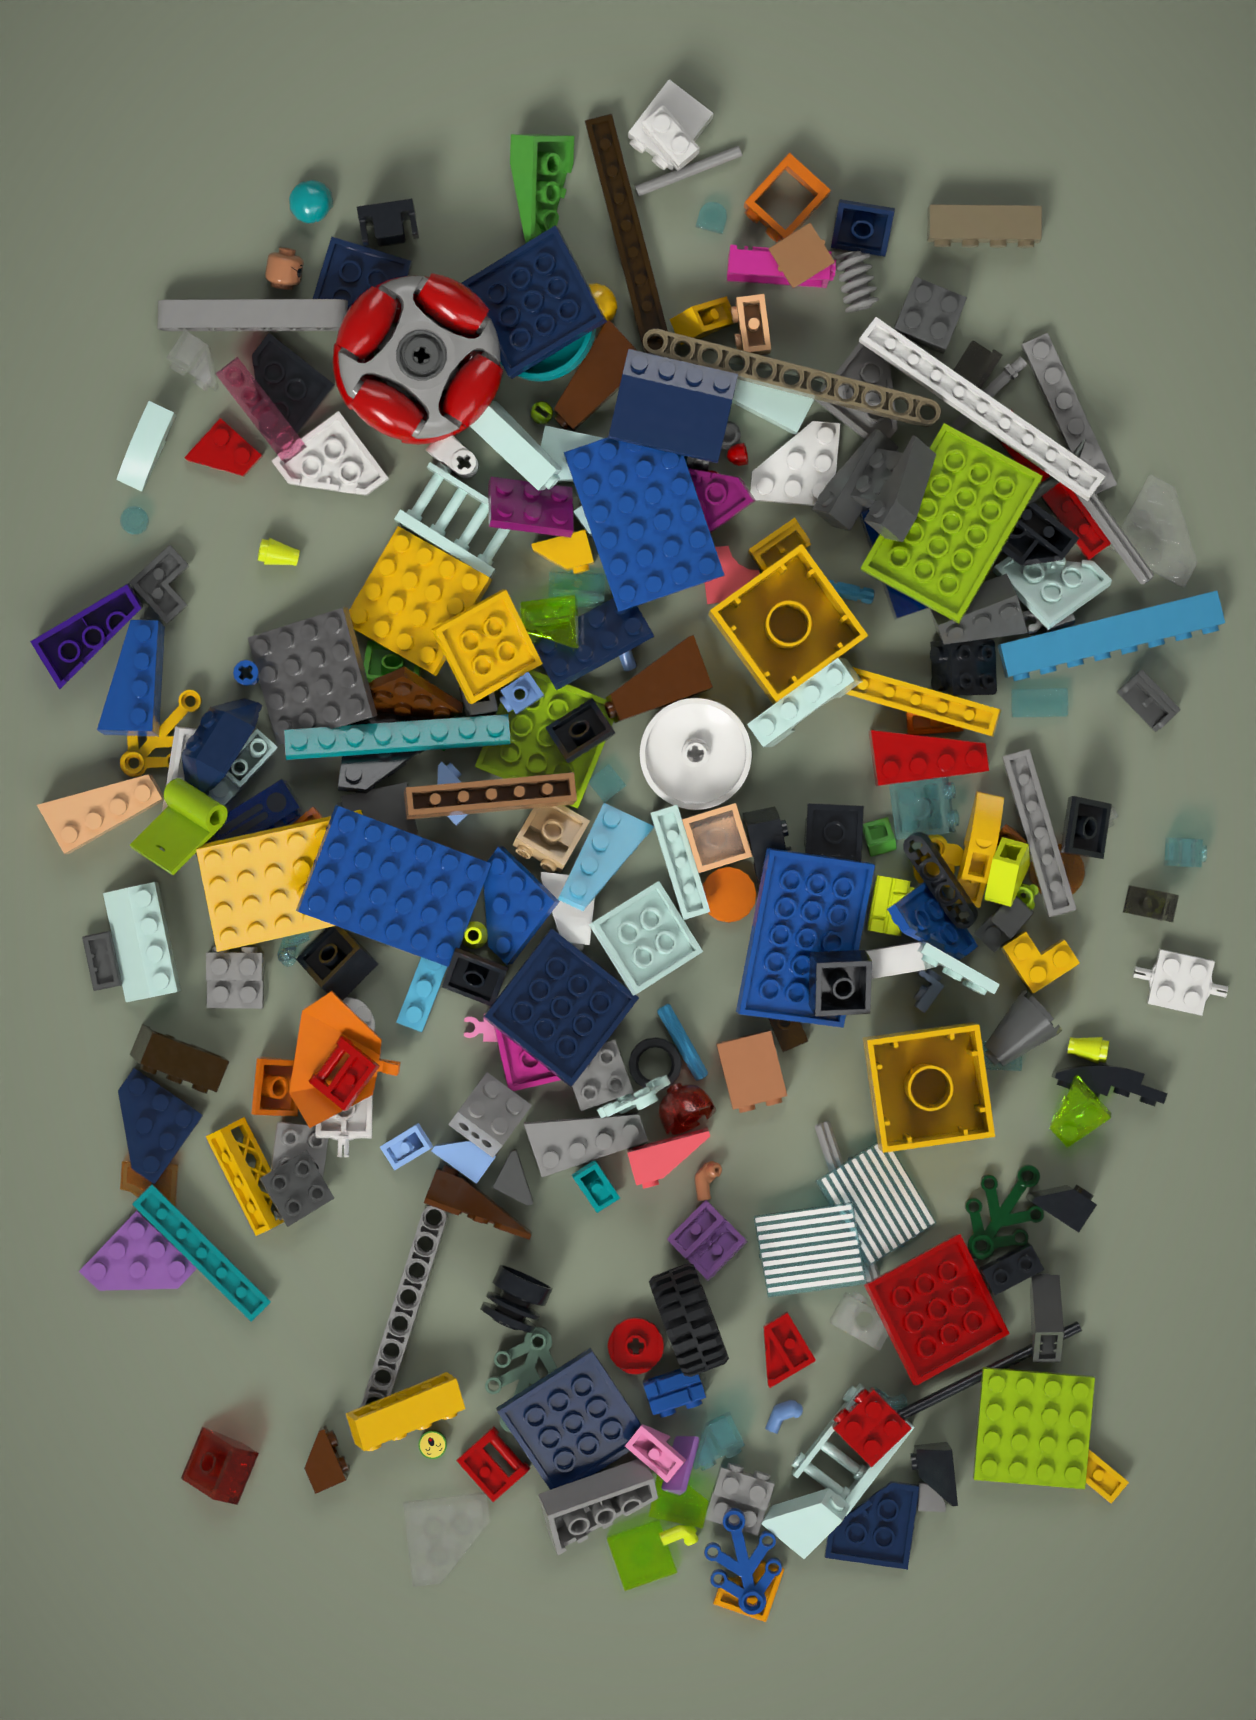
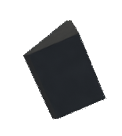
[545,698,616,764]
[1060,796,1112,859]
[442,947,509,1006]

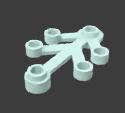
[597,1075,671,1118]

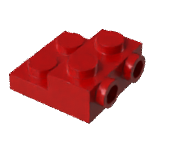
[832,1387,912,1468]

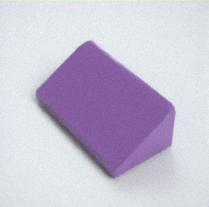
[662,1436,700,1495]

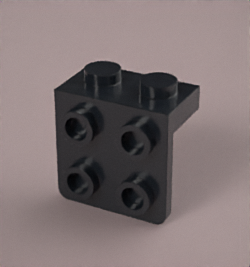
[930,639,997,696]

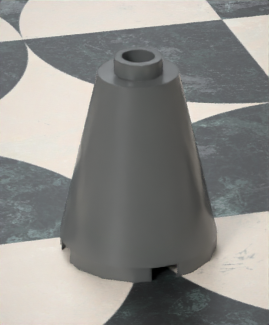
[984,990,1062,1066]

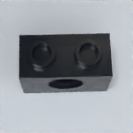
[979,1242,1044,1296]

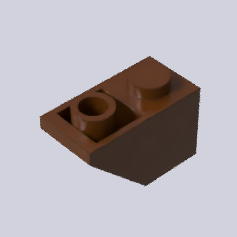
[304,1425,350,1494]

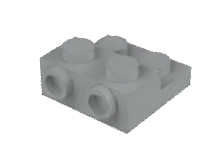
[206,947,264,1009]
[704,1462,775,1536]

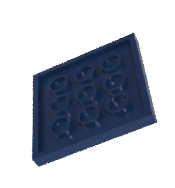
[461,225,607,379]
[483,929,639,1087]
[496,1348,642,1490]

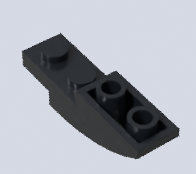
[1051,1065,1168,1107]

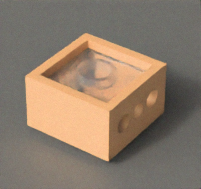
[682,803,752,873]

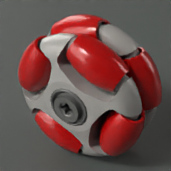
[333,273,503,445]

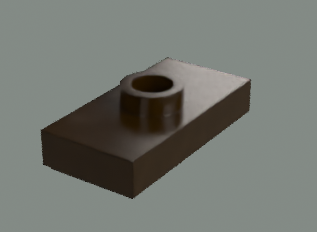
[768,1018,808,1052]

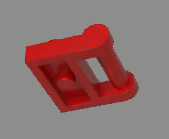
[309,1035,380,1111]
[456,1426,531,1502]

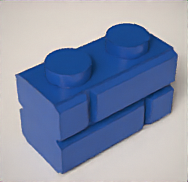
[643,1368,706,1418]

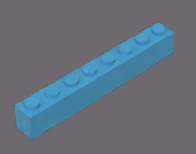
[998,591,1225,681]

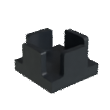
[357,198,419,247]
[804,803,864,862]

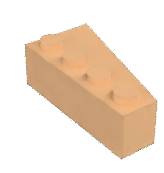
[37,774,164,854]

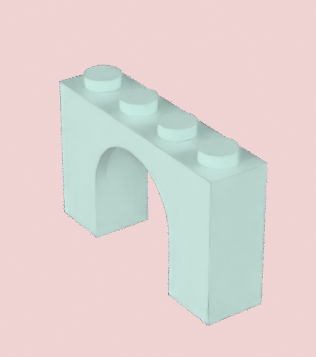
[747,658,863,747]

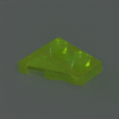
[521,595,578,648]
[1050,1075,1111,1148]
[648,1475,709,1529]

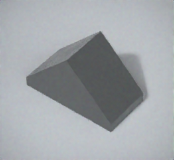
[493,1149,534,1206]

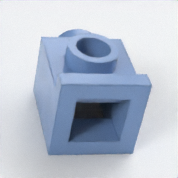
[499,672,544,715]

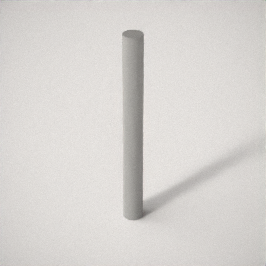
[635,146,742,196]

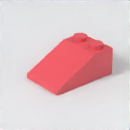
[627,1127,710,1189]

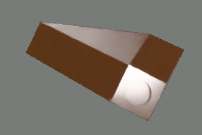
[424,1165,532,1240]

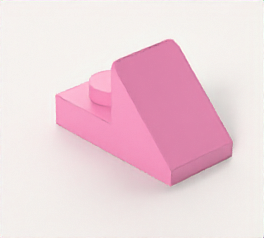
[625,1425,686,1483]

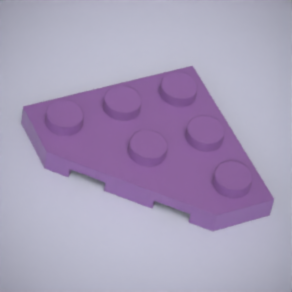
[79,1210,197,1291]

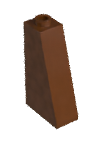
[554,320,638,432]
[604,635,713,723]

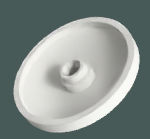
[640,697,752,810]

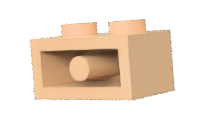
[731,294,771,355]

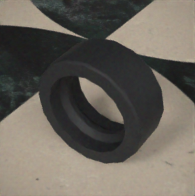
[629,1037,682,1090]

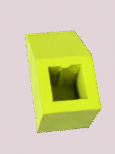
[985,837,1030,907]

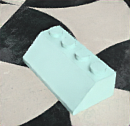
[103,882,181,1002]

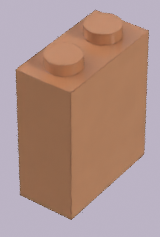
[716,1030,787,1113]

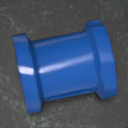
[233,660,259,686]

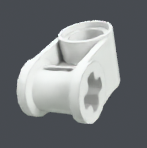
[425,435,479,478]

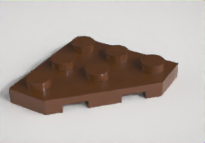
[368,667,463,720]

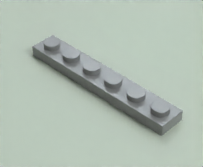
[1021,333,1117,494]
[1002,749,1076,918]

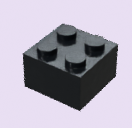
[809,950,872,1016]

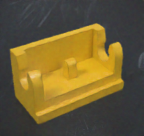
[748,517,811,572]

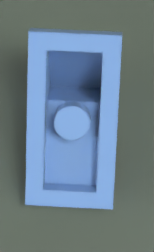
[380,1123,434,1171]

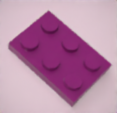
[488,476,574,538]

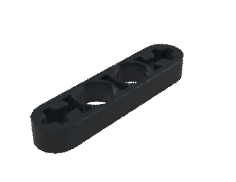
[903,832,978,929]

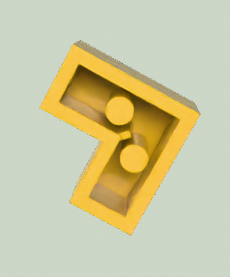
[1000,931,1080,994]

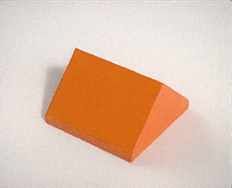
[251,1057,298,1116]

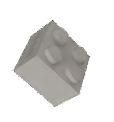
[448,1072,532,1158]

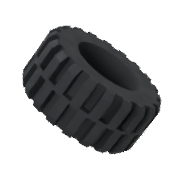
[649,1263,729,1377]

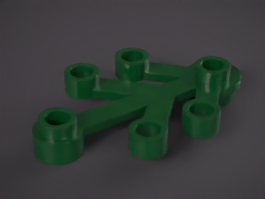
[965,1164,1044,1259]

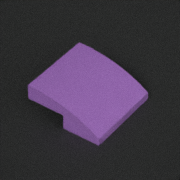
[667,1200,748,1281]

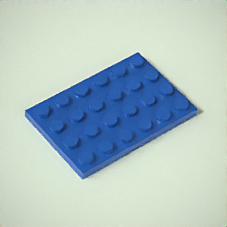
[564,437,725,612]
[296,805,491,967]
[736,848,875,1028]

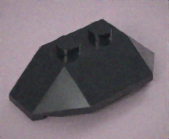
[1001,503,1079,566]

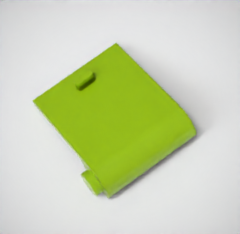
[130,778,228,875]

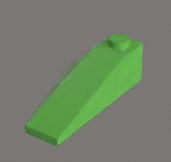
[510,134,574,244]

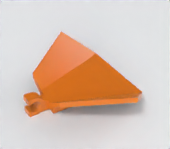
[289,991,401,1128]

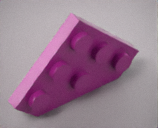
[688,468,756,533]

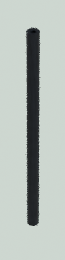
[896,1321,1082,1420]

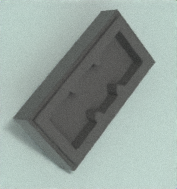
[82,931,122,991]

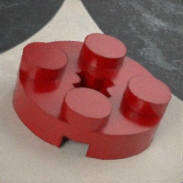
[608,1317,664,1374]

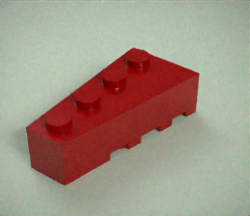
[869,730,989,786]

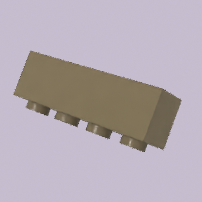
[927,205,1042,248]

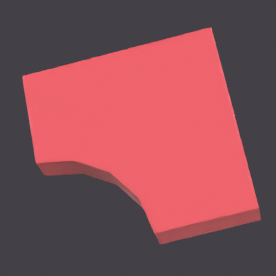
[704,545,760,605]

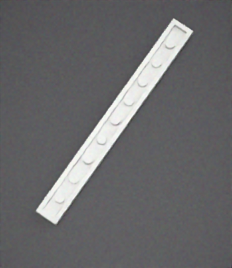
[859,317,1105,501]

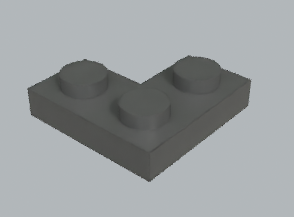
[129,545,189,624]

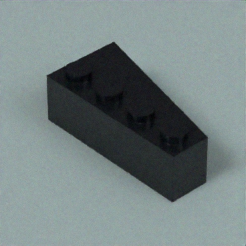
[742,806,792,890]

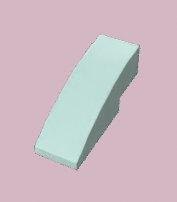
[117,401,176,492]

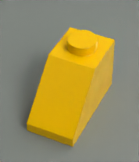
[669,296,735,345]
[531,530,594,574]

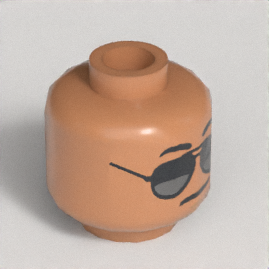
[265,247,304,290]

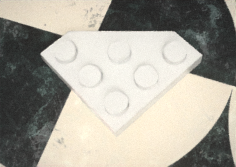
[272,411,389,496]
[750,421,841,506]

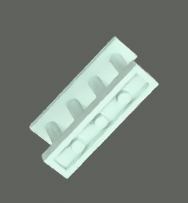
[394,462,510,578]
[791,1383,915,1516]

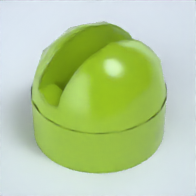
[531,401,553,424]

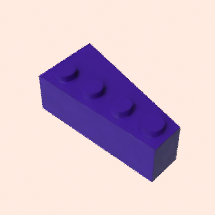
[30,583,143,690]

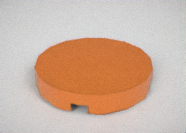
[702,867,756,923]

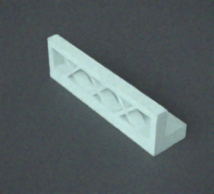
[650,805,710,920]

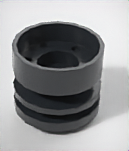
[480,1265,553,1333]

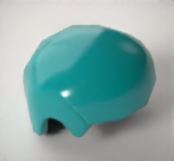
[289,180,333,224]

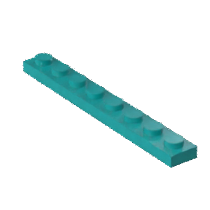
[284,714,510,760]

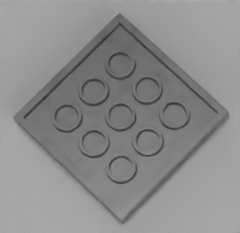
[248,607,377,745]

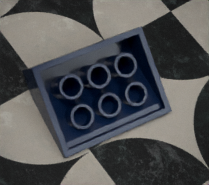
[608,349,738,463]

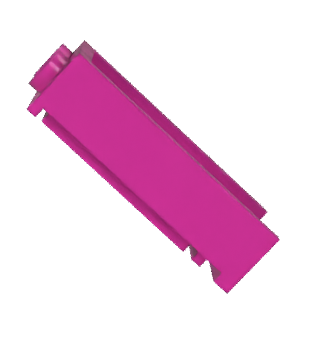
[727,245,836,288]

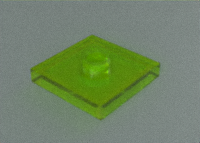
[607,1519,678,1591]

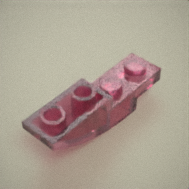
[216,357,307,464]

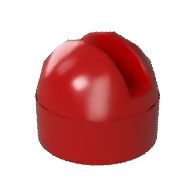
[727,443,748,466]

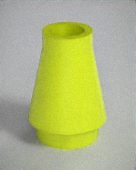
[257,537,300,566]
[462,921,488,949]
[1068,1037,1110,1064]

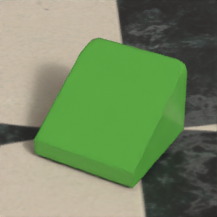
[863,817,897,857]

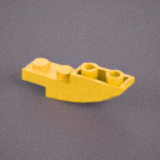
[952,791,1004,908]

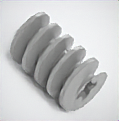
[834,251,879,313]

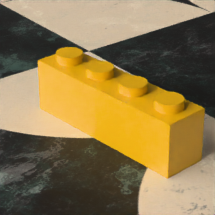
[346,1372,465,1451]

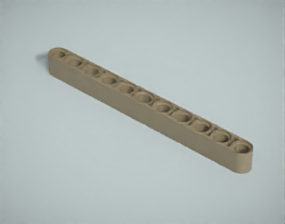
[642,329,941,427]

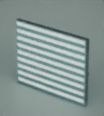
[815,1142,936,1267]
[754,1202,867,1298]

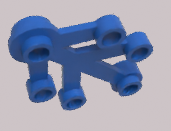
[704,1508,782,1615]

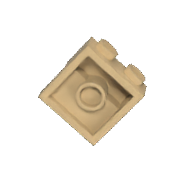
[512,806,590,873]

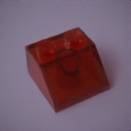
[181,1427,259,1505]

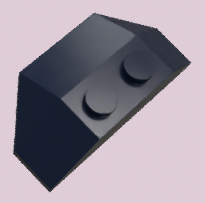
[181,698,263,795]

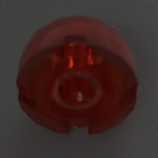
[659,1083,716,1135]

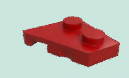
[184,418,263,477]
[763,1312,816,1388]

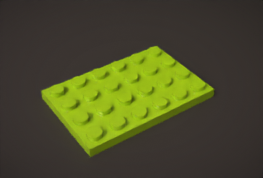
[861,423,1043,624]

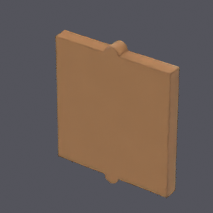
[768,223,835,289]

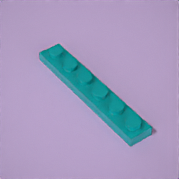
[132,1184,271,1322]

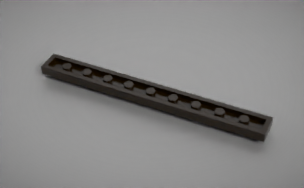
[585,114,668,350]

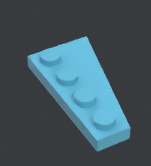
[558,803,654,911]

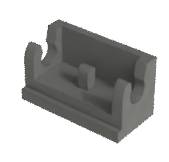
[1116,670,1181,732]

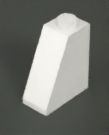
[541,872,595,950]
[866,941,939,979]

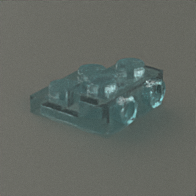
[889,777,959,840]

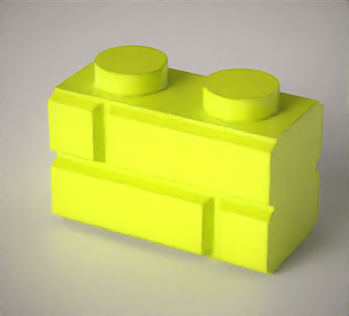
[867,875,914,936]

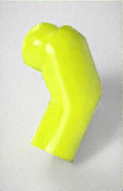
[658,1525,699,1546]

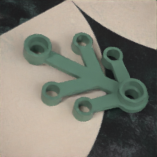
[485,1327,558,1432]

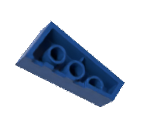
[97,620,165,737]

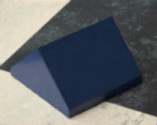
[831,199,895,257]

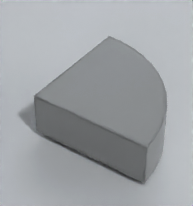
[917,1482,946,1512]

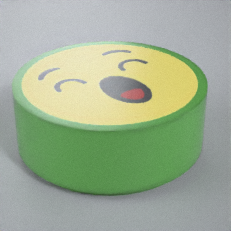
[419,1430,447,1459]

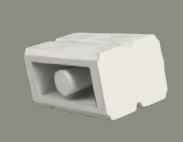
[642,105,700,171]

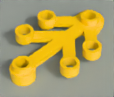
[120,690,202,777]

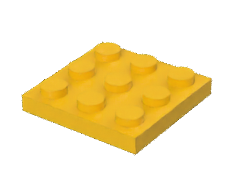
[432,589,543,704]

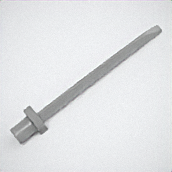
[951,356,1027,431]

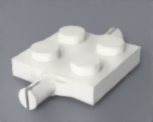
[1133,948,1228,1016]
[315,1095,373,1157]

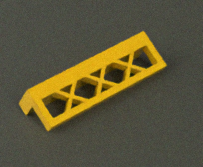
[205,1117,284,1236]

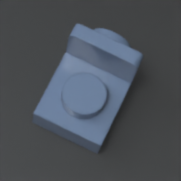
[914,968,944,1013]

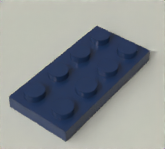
[532,598,654,690]

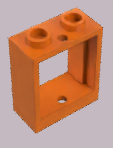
[744,153,831,242]

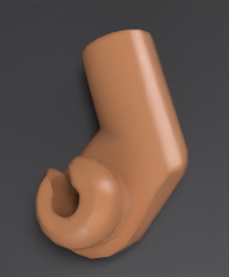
[695,1161,722,1201]

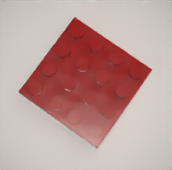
[864,1234,1010,1385]

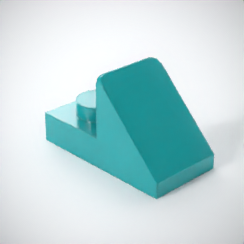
[572,1160,620,1213]

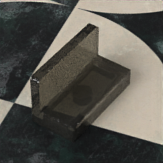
[953,341,1003,389]

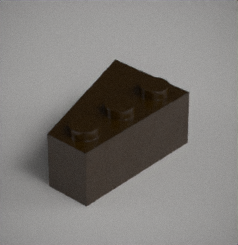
[130,1024,229,1094]

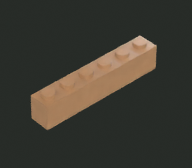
[404,772,577,820]

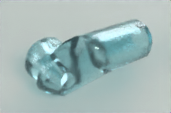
[277,932,311,967]

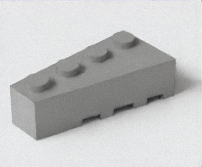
[524,1113,648,1177]
[538,1459,658,1555]

